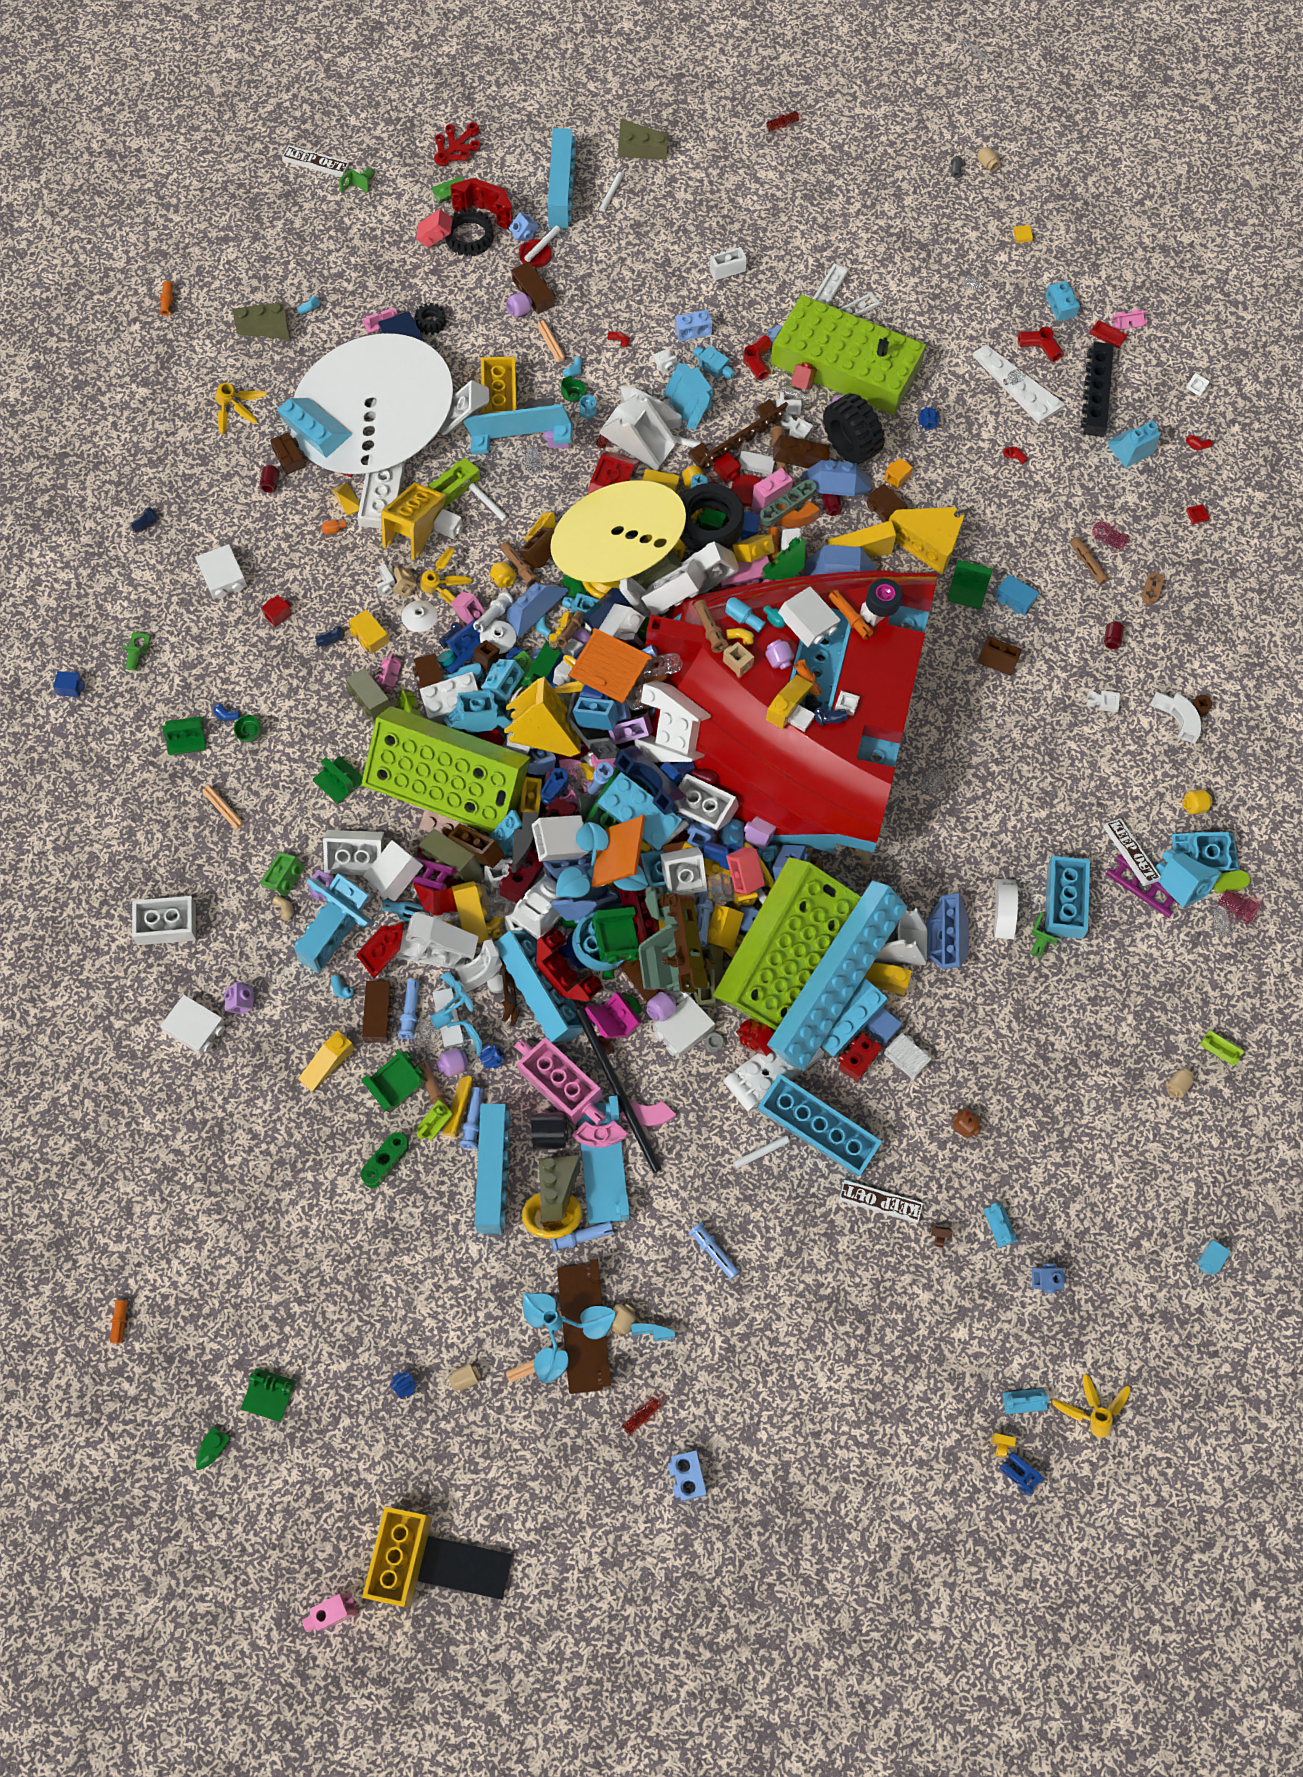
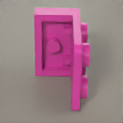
[585,992,642,1039]

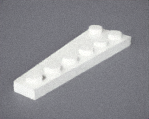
[973,344,1065,424]

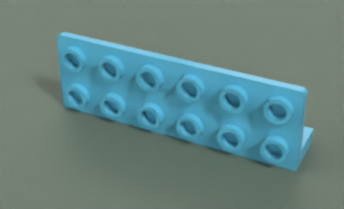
[463,404,573,455]
[579,1096,629,1224]

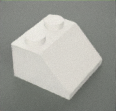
[660,847,708,895]

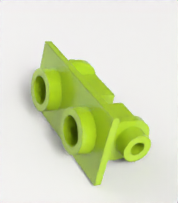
[397,689,422,717]
[1199,1029,1244,1066]
[416,1099,453,1140]

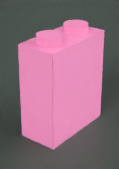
[751,468,793,518]

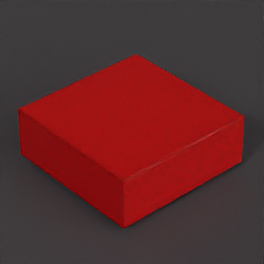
[1186,504,1210,525]

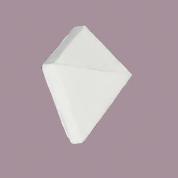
[1186,373,1210,396]

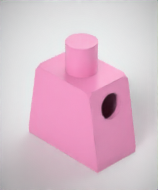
[302,1593,359,1632]

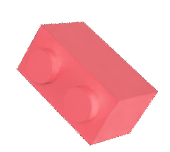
[416,209,452,247]
[726,847,765,894]

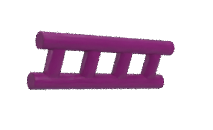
[1105,855,1179,918]
[411,856,457,891]

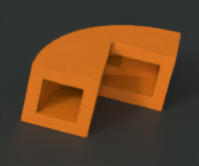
[770,501,820,528]

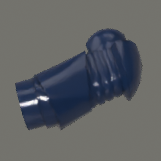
[130,507,158,533]
[438,622,464,648]
[315,626,345,647]
[814,707,848,726]

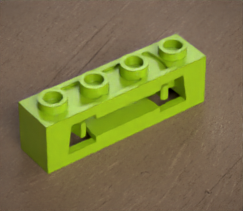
[428,457,480,509]

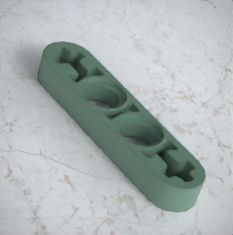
[759,480,816,526]

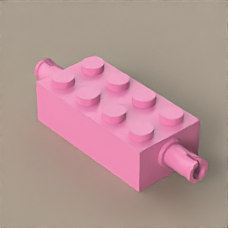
[515,1037,606,1126]

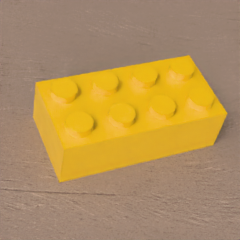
[481,356,517,415]
[362,1507,432,1609]

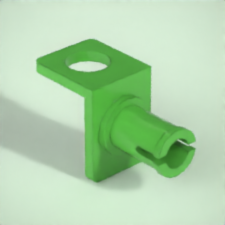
[339,167,374,192]
[122,632,150,671]
[1030,912,1058,958]

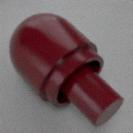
[691,769,718,786]

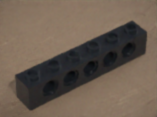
[1080,342,1114,437]

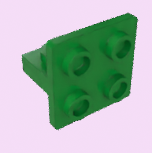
[162,716,206,756]
[313,756,363,804]

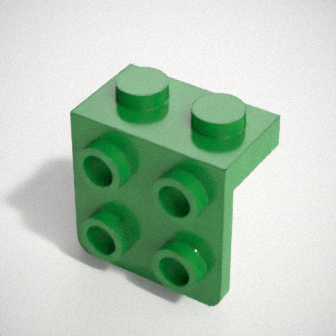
[947,560,993,609]

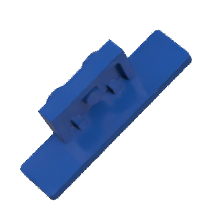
[442,620,501,673]

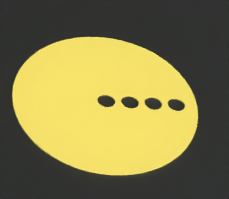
[550,480,686,583]

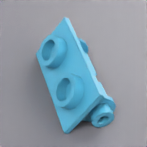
[757,845,779,882]
[983,1202,1018,1248]
[1002,1389,1049,1415]

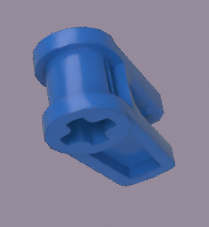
[540,768,569,805]
[999,1452,1044,1497]

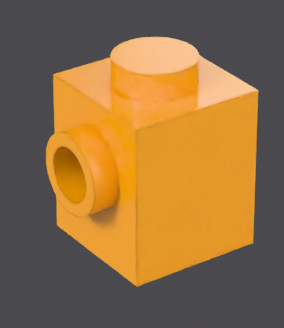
[884,458,913,490]

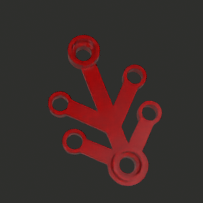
[434,122,480,166]

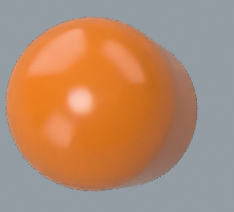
[321,519,347,535]

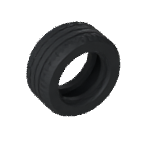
[680,483,745,552]

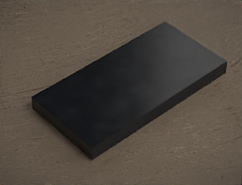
[417,1536,512,1600]

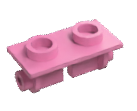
[362,308,397,334]
[1110,309,1148,330]
[376,653,401,693]

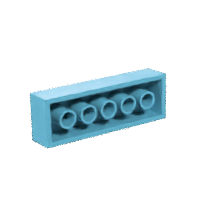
[548,128,576,228]
[494,930,584,1042]
[756,1074,882,1177]
[475,1104,511,1234]

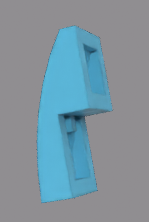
[631,1323,675,1342]

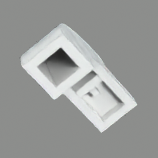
[1150,692,1201,744]
[993,879,1018,939]
[453,939,502,992]

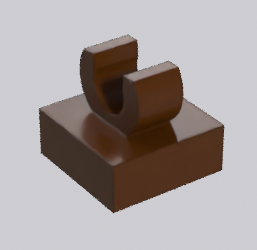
[929,1225,953,1248]

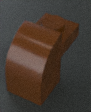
[473,640,508,672]

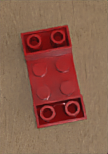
[450,178,513,229]
[587,451,640,495]
[536,927,604,1001]

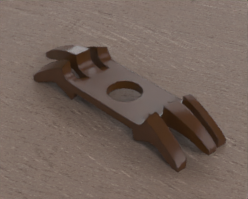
[499,957,521,1027]

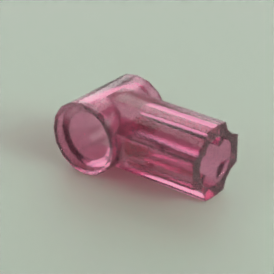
[1217,889,1260,924]

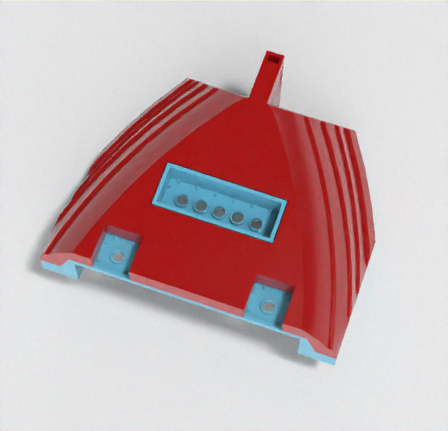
[646,570,938,853]

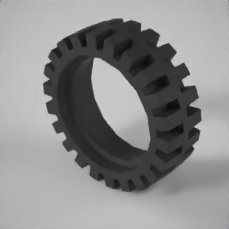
[445,209,494,256]

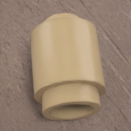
[977,147,1001,172]
[1166,1068,1195,1098]
[448,1363,481,1391]

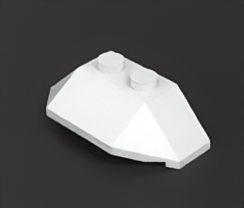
[621,386,682,430]

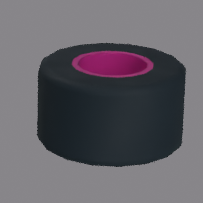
[866,578,902,617]

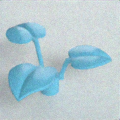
[556,822,648,898]
[430,971,482,1056]
[523,1293,616,1383]

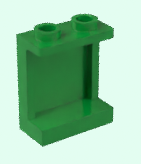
[592,907,639,964]
[361,1049,427,1113]

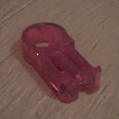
[1092,522,1129,550]

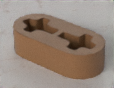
[1142,573,1163,605]

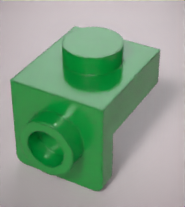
[560,574,586,598]

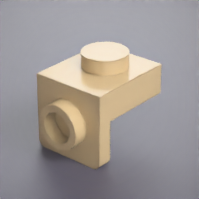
[392,566,417,597]

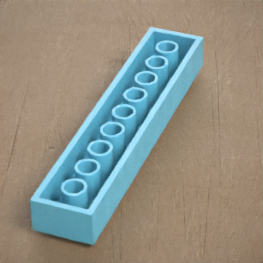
[767,880,908,1071]

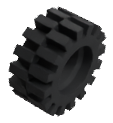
[415,303,446,335]

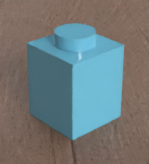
[1196,1240,1231,1275]

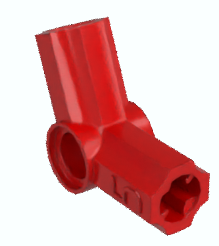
[1018,327,1064,362]
[743,335,773,381]

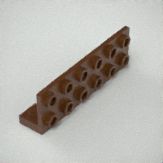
[688,399,789,469]
[557,1259,611,1394]

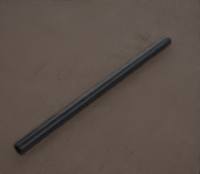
[575,1007,662,1174]

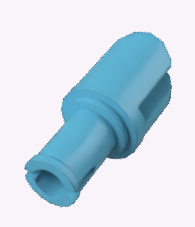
[725,597,766,633]
[442,663,485,682]
[382,899,424,922]

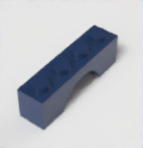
[613,746,687,815]

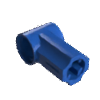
[659,761,695,785]
[701,841,740,870]

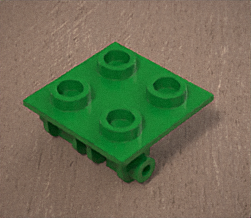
[240,1368,296,1422]

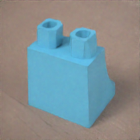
[1108,420,1161,468]
[1155,849,1221,908]

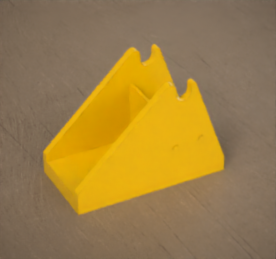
[381,482,446,560]
[889,507,965,575]
[504,677,581,757]

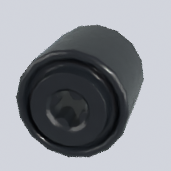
[531,1112,568,1150]

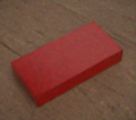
[1089,320,1128,349]

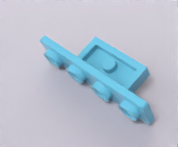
[479,810,522,869]
[306,873,375,927]

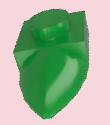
[196,1426,231,1470]

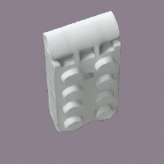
[357,448,406,529]
[723,1047,824,1113]

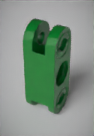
[521,640,562,687]
[360,1132,409,1188]

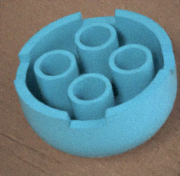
[572,910,625,971]

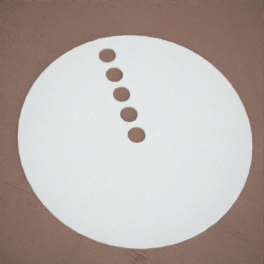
[291,334,453,474]

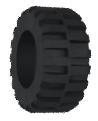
[823,393,885,465]

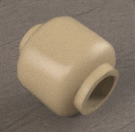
[610,1303,637,1336]

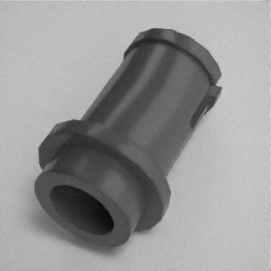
[951,156,964,178]

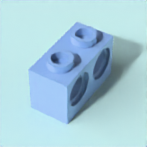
[675,310,712,342]
[668,1451,706,1502]

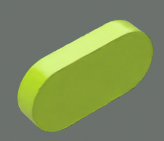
[1213,870,1250,893]

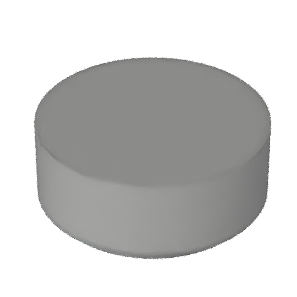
[704,1032,724,1053]

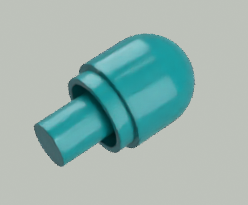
[763,605,786,628]

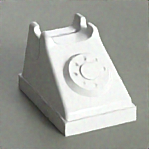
[509,875,563,939]

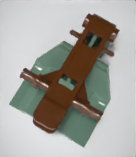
[639,886,717,993]

